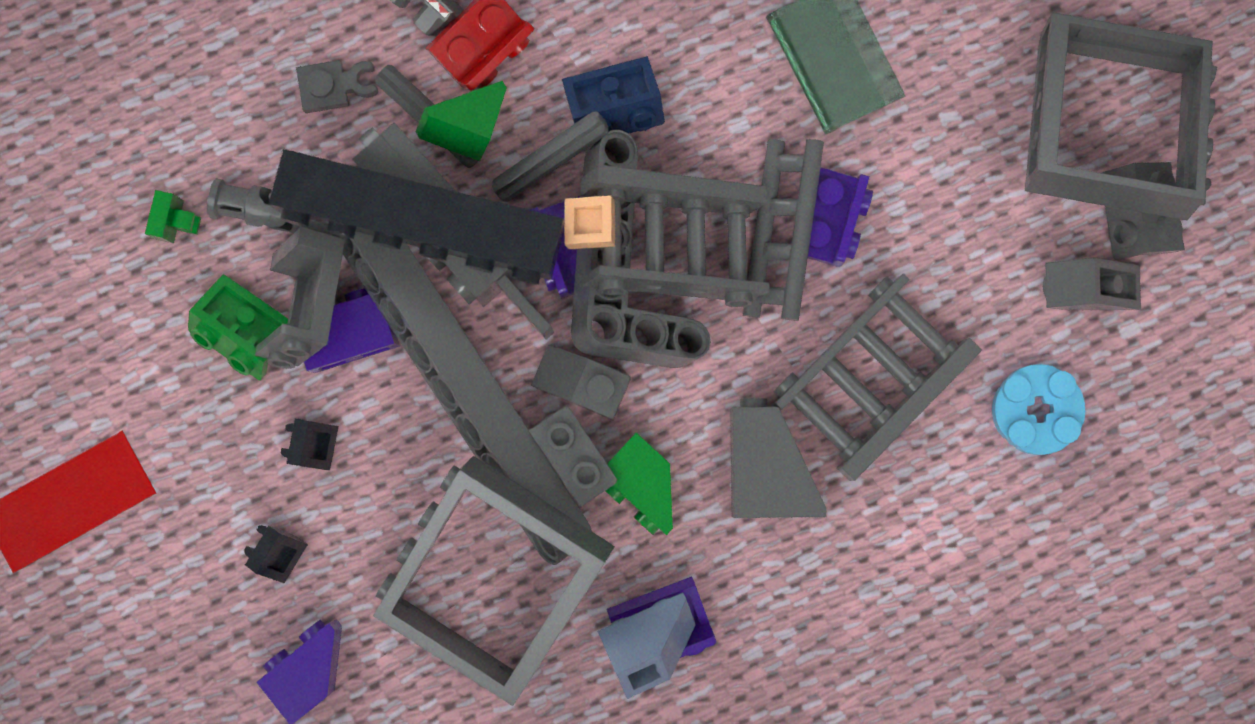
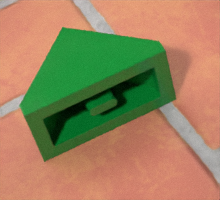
[415,81,507,161]

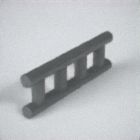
[743,139,824,321]

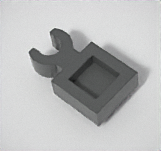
[296,60,378,114]

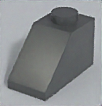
[1043,257,1141,311]
[531,344,631,421]

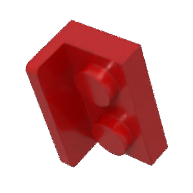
[425,0,535,91]

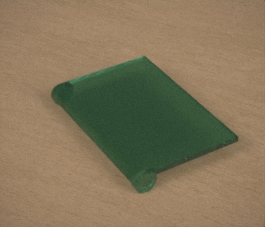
[766,0,906,135]

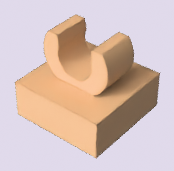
[565,196,615,249]

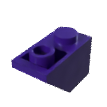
[256,619,342,724]

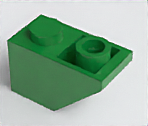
[605,433,673,536]

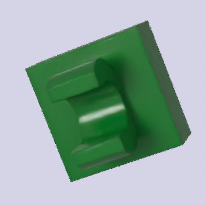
[145,190,202,244]

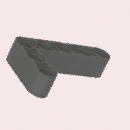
[571,130,711,368]

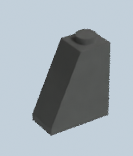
[730,398,827,518]

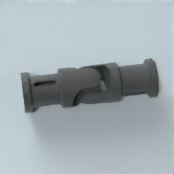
[207,178,331,235]

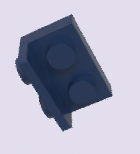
[562,56,665,134]

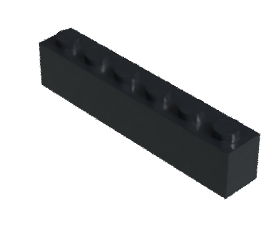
[268,149,565,285]

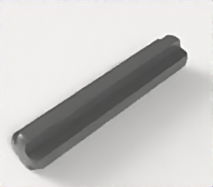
[375,65,478,168]
[492,111,609,202]

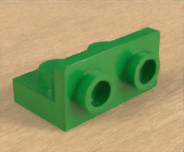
[188,274,288,381]

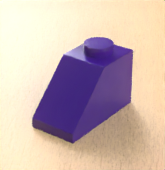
[304,288,400,373]

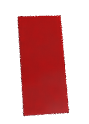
[0,431,156,573]

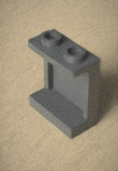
[255,227,345,369]

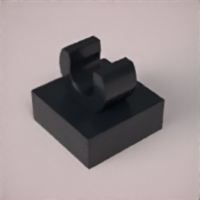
[280,418,339,471]
[244,525,308,583]

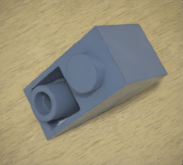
[598,593,695,699]

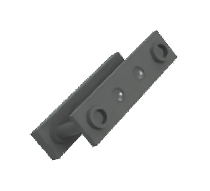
[581,164,770,307]
[772,273,982,481]

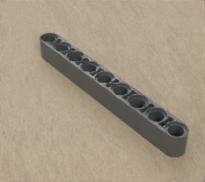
[331,231,592,565]

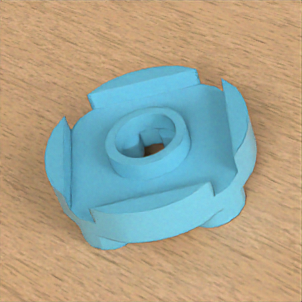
[992,364,1086,455]

